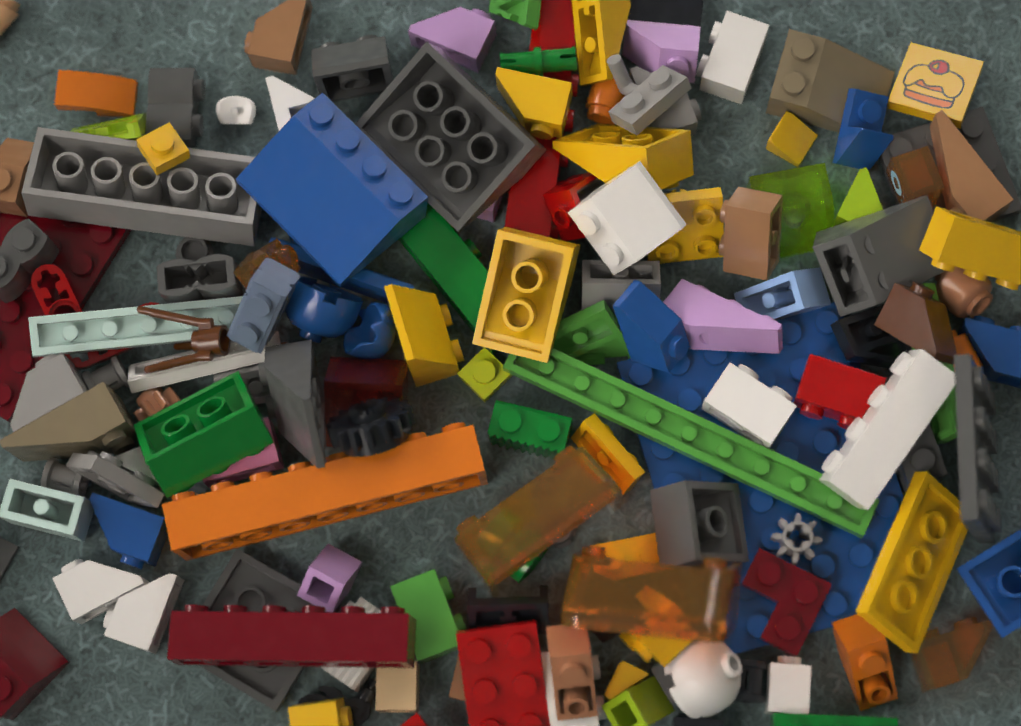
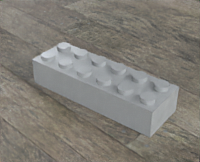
[21,127,262,246]

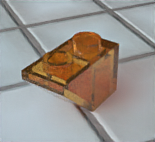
[909,616,993,693]

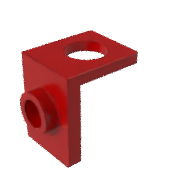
[543,173,597,241]

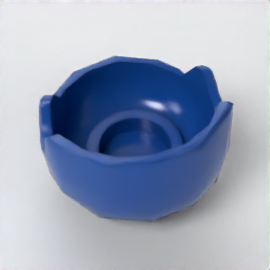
[343,302,397,360]

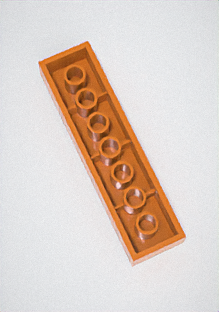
[162,422,489,561]

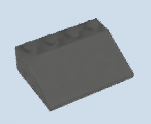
[355,42,547,232]

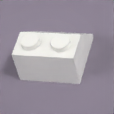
[568,161,687,275]

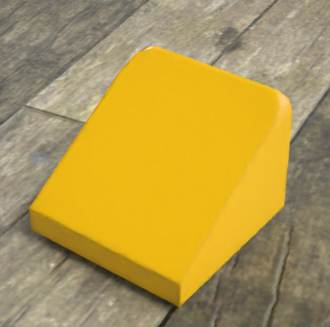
[766,111,818,167]
[604,661,649,701]

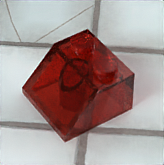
[324,357,408,447]

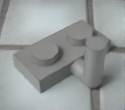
[607,54,692,135]

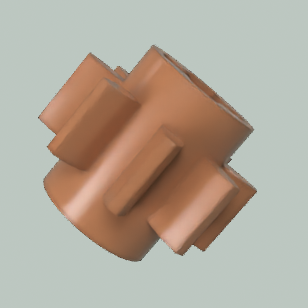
[133,387,181,422]

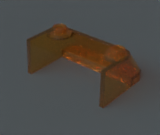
[454,445,622,598]
[560,546,742,642]

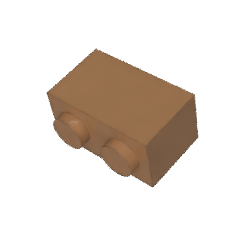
[719,186,783,281]

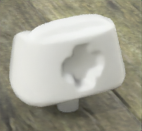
[216,96,256,125]

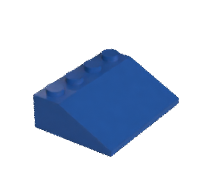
[236,92,428,287]

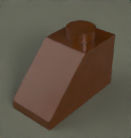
[874,281,957,365]

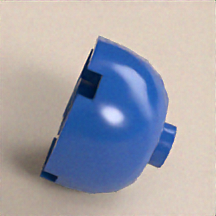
[285,275,363,343]

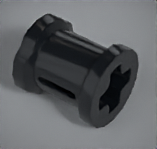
[734,659,767,704]

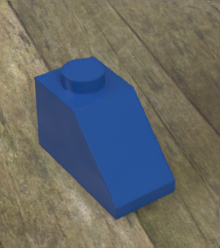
[613,280,690,373]
[89,492,168,570]

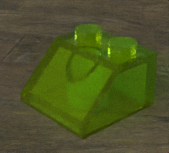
[747,163,835,258]

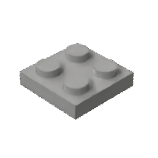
[66,450,165,508]

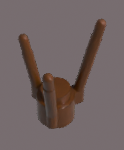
[136,306,231,373]

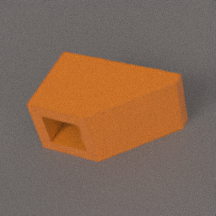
[832,614,898,711]

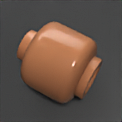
[935,266,993,318]

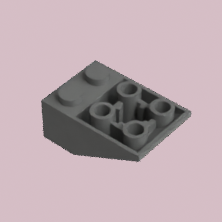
[813,194,945,317]

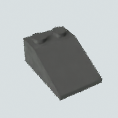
[258,340,326,468]

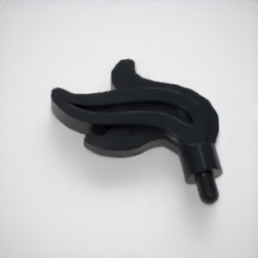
[298,678,376,726]

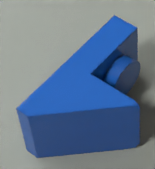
[832,89,894,171]

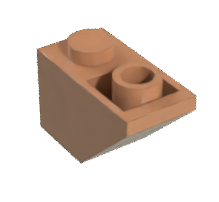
[546,622,598,721]

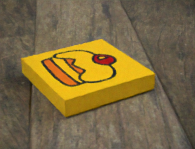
[887,42,984,129]

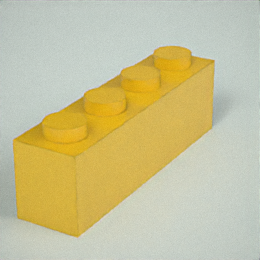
[919,206,1021,291]

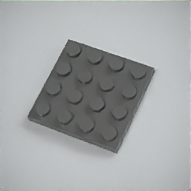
[954,354,1002,544]

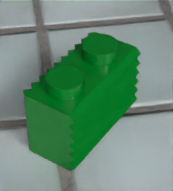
[487,400,573,462]

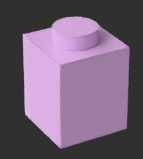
[297,544,362,613]

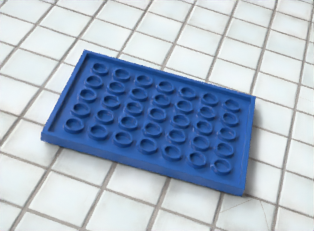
[617,302,903,655]

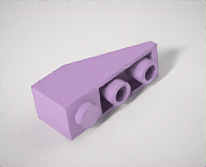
[663,279,783,354]

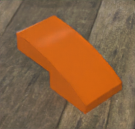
[54,70,138,117]

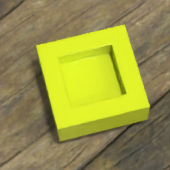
[457,347,512,402]

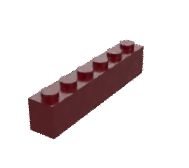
[167,604,416,668]

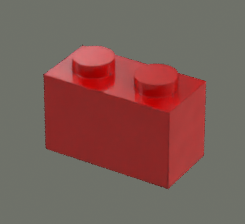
[793,354,886,430]

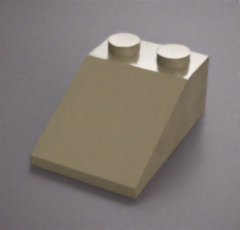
[766,29,894,133]
[0,381,138,462]

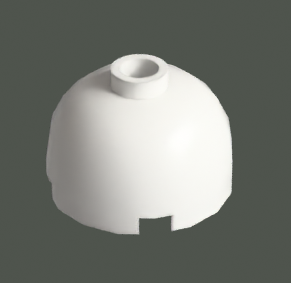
[664,635,742,719]

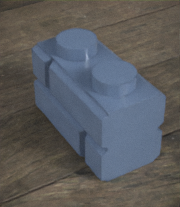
[227,258,300,353]

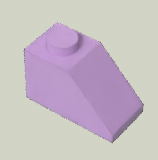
[408,7,496,73]
[623,20,700,83]

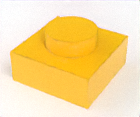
[136,122,190,175]

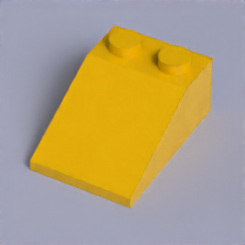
[552,124,694,189]
[472,227,580,363]
[384,284,464,387]

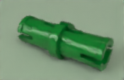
[499,46,577,76]

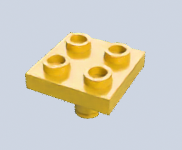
[647,187,724,264]

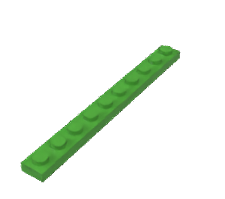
[503,348,880,539]

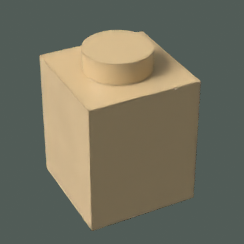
[375,661,420,713]

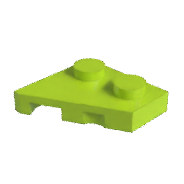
[70,113,146,140]

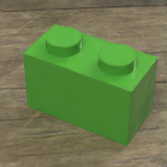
[390,569,467,664]

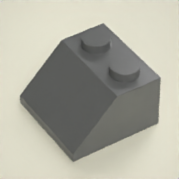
[311,35,394,102]
[650,480,749,570]

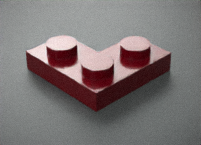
[741,548,832,657]

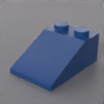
[956,529,1021,638]

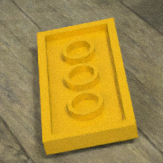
[855,471,968,654]

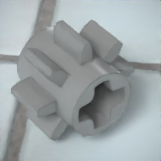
[770,513,822,565]

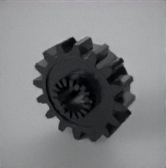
[326,397,416,457]

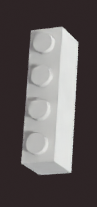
[819,349,955,510]

